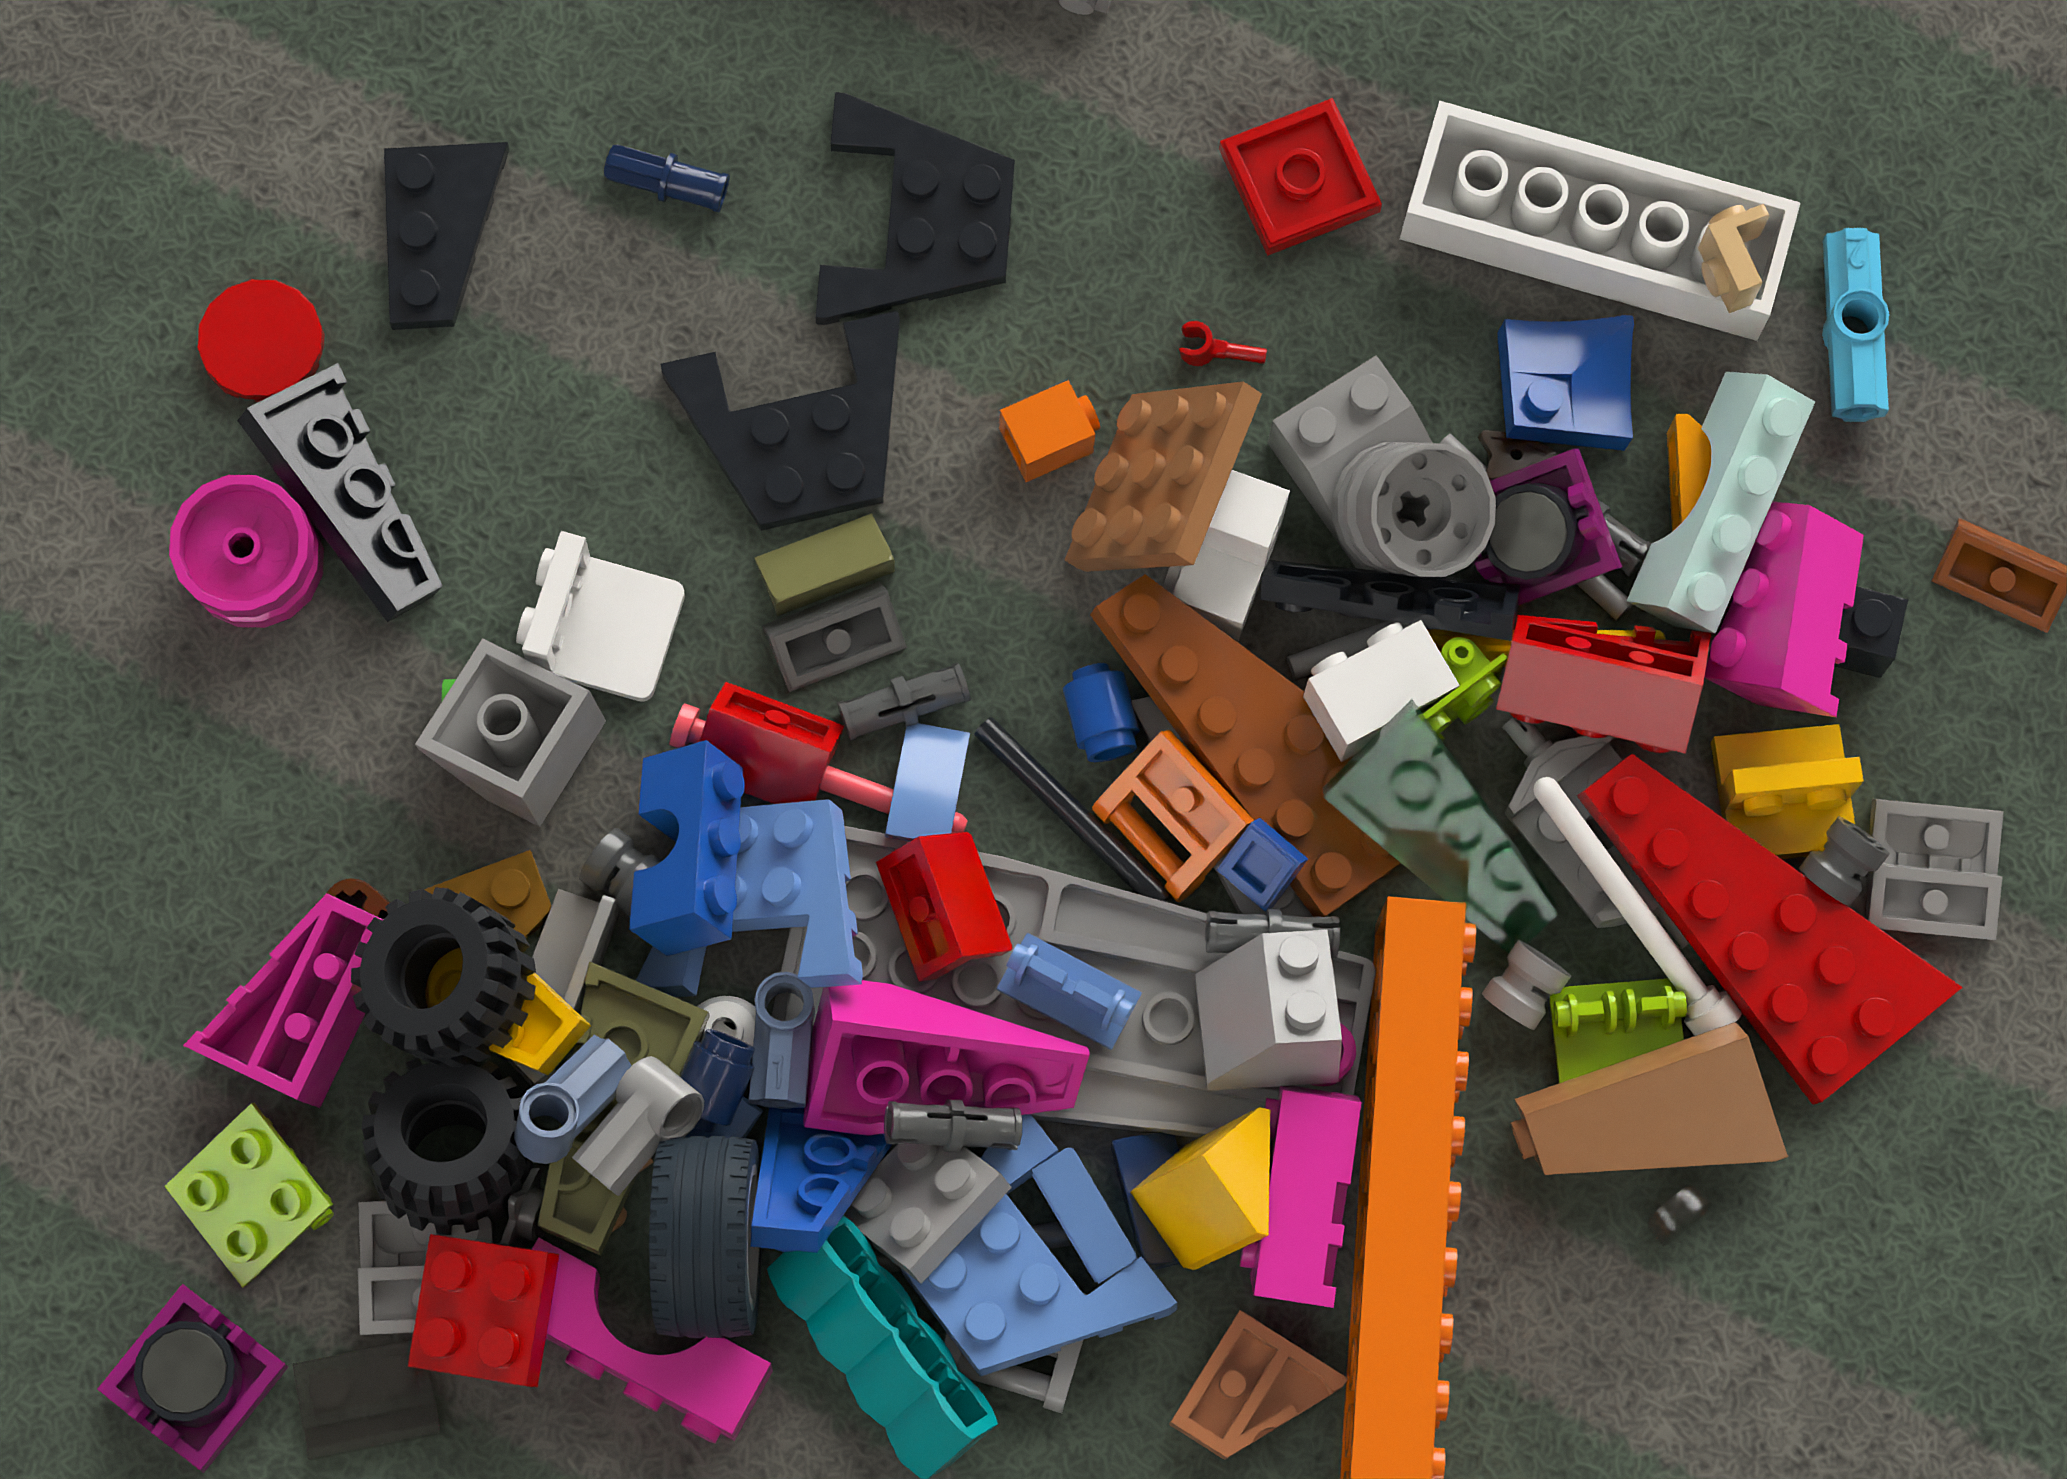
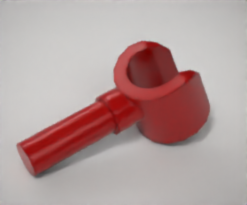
[1179,321,1267,366]

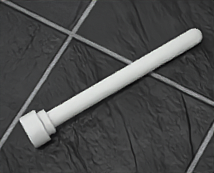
[1533,777,1742,1036]

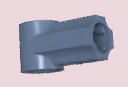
[749,972,815,1109]
[514,1035,632,1164]

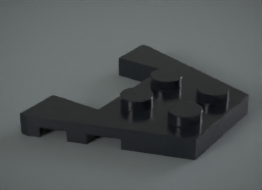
[816,92,1015,325]
[660,311,900,531]

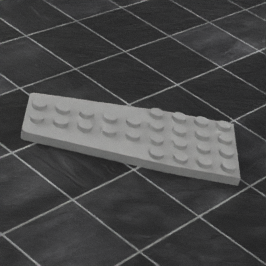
[772,826,1375,1145]

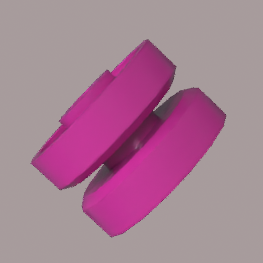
[169,475,324,628]

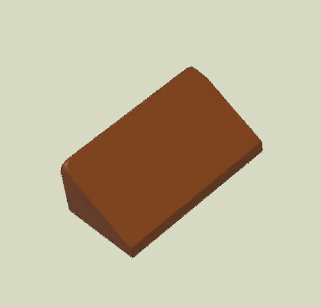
[1931,518,2067,633]

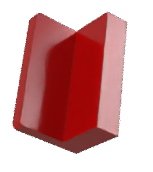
[699,682,845,804]
[876,832,1012,982]

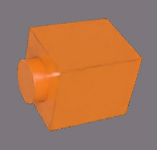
[999,380,1100,482]

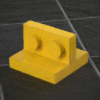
[1711,724,1864,859]

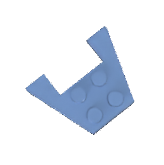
[636,799,863,997]
[901,1114,1177,1377]

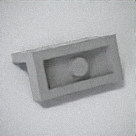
[532,889,620,1015]

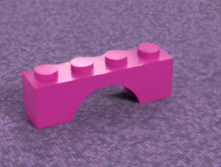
[532,1237,773,1444]

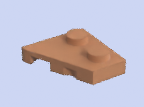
[1169,1310,1348,1460]

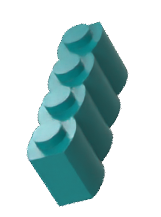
[767,1215,998,1479]

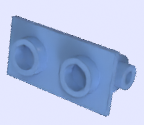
[996,933,1142,1050]

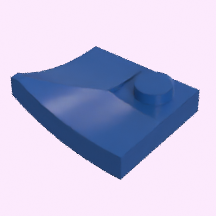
[1497,315,1634,451]

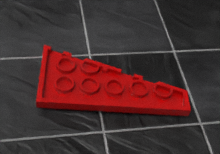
[1576,754,1963,1105]

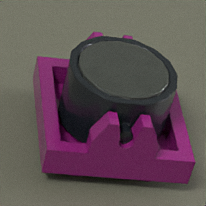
[1475,449,1622,606]
[97,1284,289,1473]

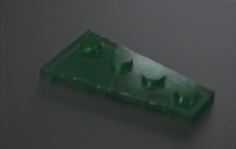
[1323,699,1558,954]

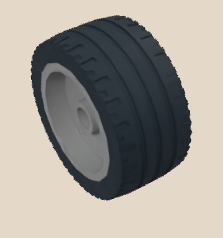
[649,1136,762,1338]

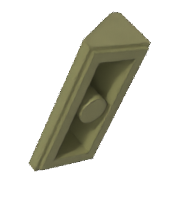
[754,513,895,616]

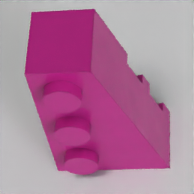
[1704,502,1864,718]
[183,893,383,1108]
[1240,1086,1362,1308]

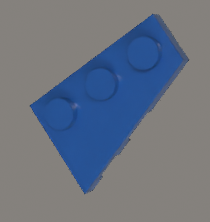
[750,1108,892,1253]

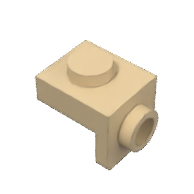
[1698,204,1770,313]

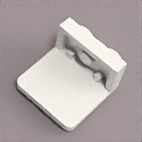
[516,531,685,702]

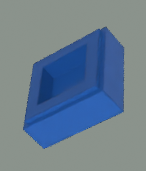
[1217,818,1308,911]

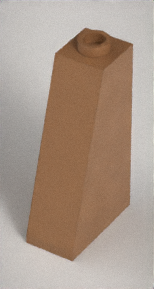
[1510,1022,1788,1175]

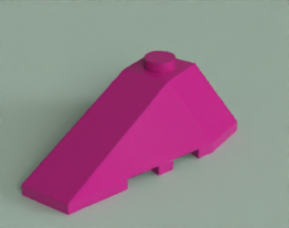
[803,980,1090,1136]

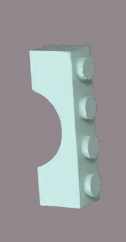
[1627,372,1815,633]

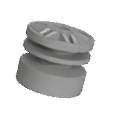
[1332,442,1496,577]

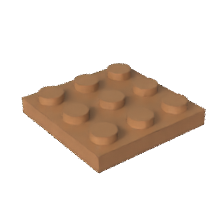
[1065,381,1262,572]

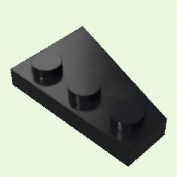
[384,142,510,330]

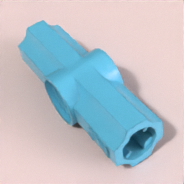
[1822,228,1889,422]

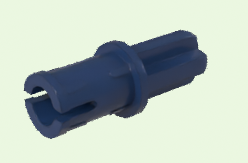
[604,144,730,213]

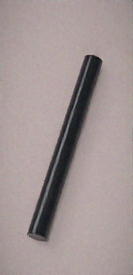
[974,717,1171,910]

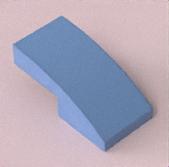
[885,723,970,842]

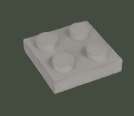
[844,1143,1012,1284]

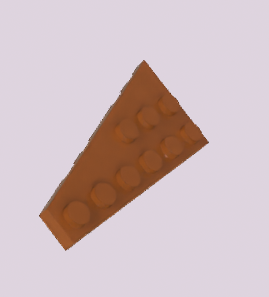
[1090,574,1470,917]

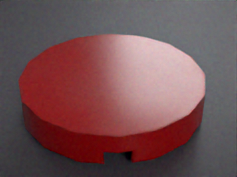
[198,279,325,402]

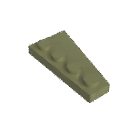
[538,961,710,1256]

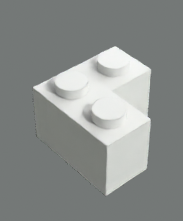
[1163,470,1290,641]
[1303,620,1460,762]

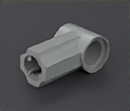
[572,1056,705,1196]

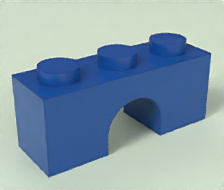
[629,740,745,956]

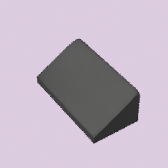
[762,581,907,692]

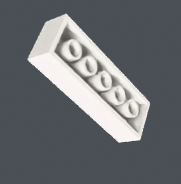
[1400,101,1800,341]

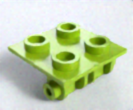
[1392,637,1507,762]
[1549,978,1687,1083]
[164,1103,334,1288]

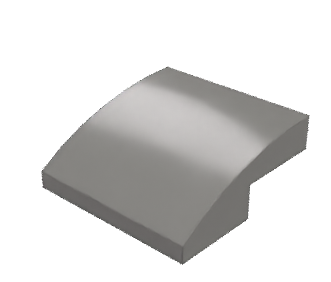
[1866,798,2004,940]
[358,1201,493,1335]

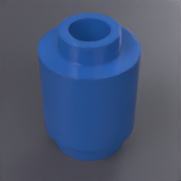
[1063,663,1139,762]

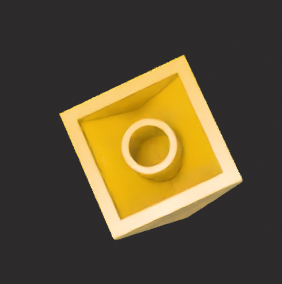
[1130,1107,1270,1270]

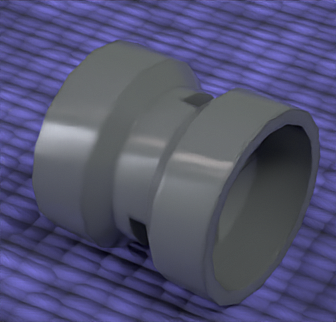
[1799,816,1890,906]
[579,828,662,917]

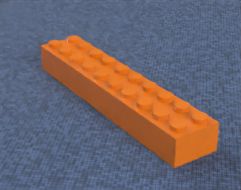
[1340,896,1476,1479]

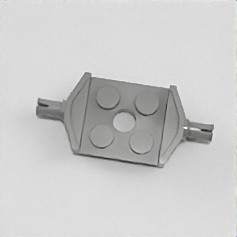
[1502,717,1689,949]

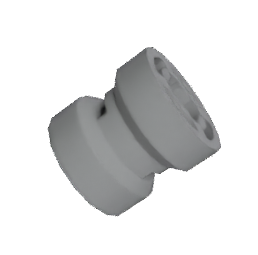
[1482,940,1571,1030]

